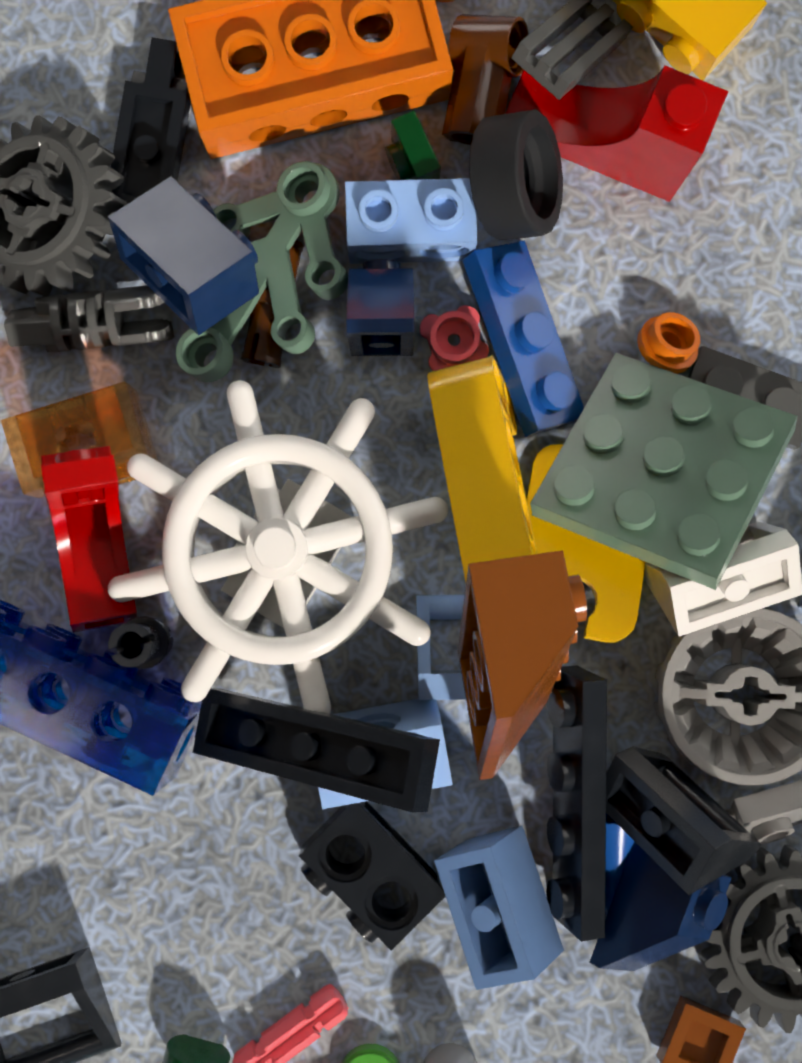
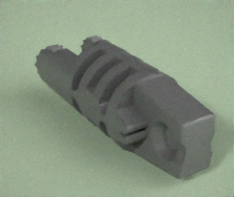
[4,285,175,352]

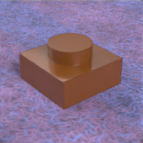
[656,995,746,1063]

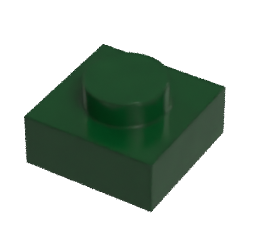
[385,110,441,180]

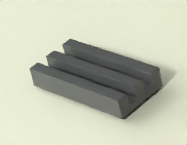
[512,0,633,100]

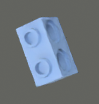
[345,178,477,264]

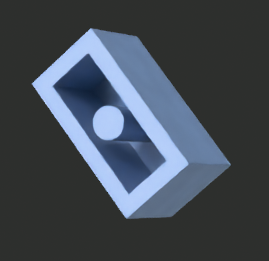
[434,825,564,990]

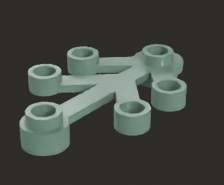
[176,161,348,382]

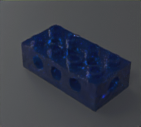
[0,599,201,796]

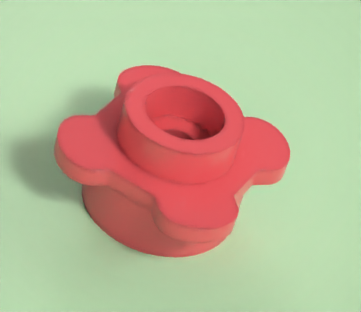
[420,305,489,371]

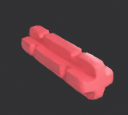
[232,984,349,1063]

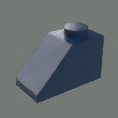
[346,259,415,356]
[589,842,732,971]

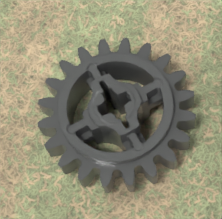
[0,115,127,296]
[698,845,802,1033]

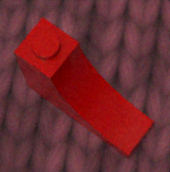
[505,65,729,202]

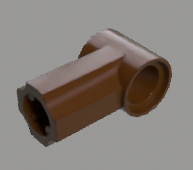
[442,14,529,145]

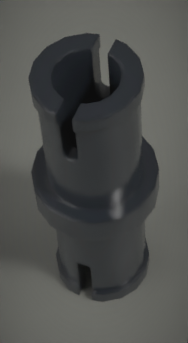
[108,616,174,669]

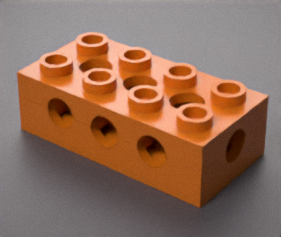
[168,0,453,159]

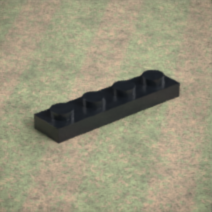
[546,665,607,942]
[192,688,440,813]

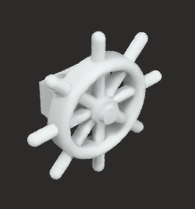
[108,380,449,714]

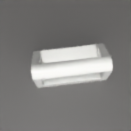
[644,521,802,637]

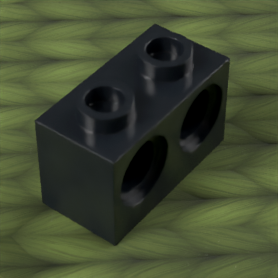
[299,801,446,951]

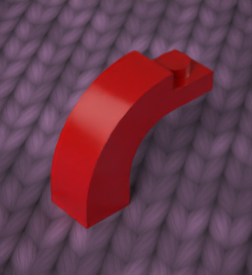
[41,446,137,633]

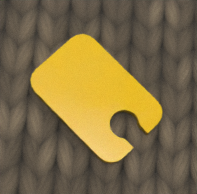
[526,444,646,643]

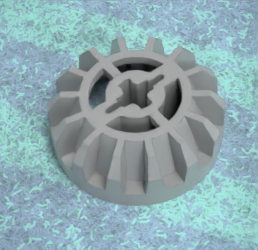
[654,608,802,785]

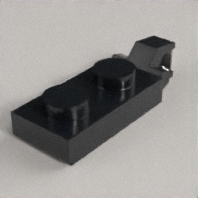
[110,37,191,204]

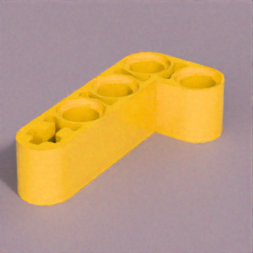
[427,356,538,582]

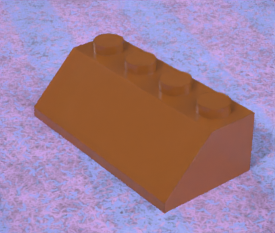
[458,550,587,780]

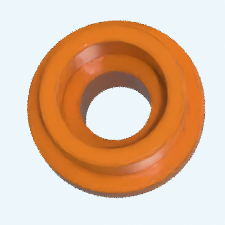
[637,312,701,374]

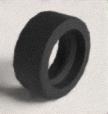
[469,109,563,240]

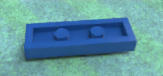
[462,240,584,437]

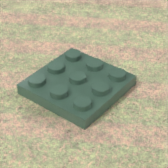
[530,353,798,590]

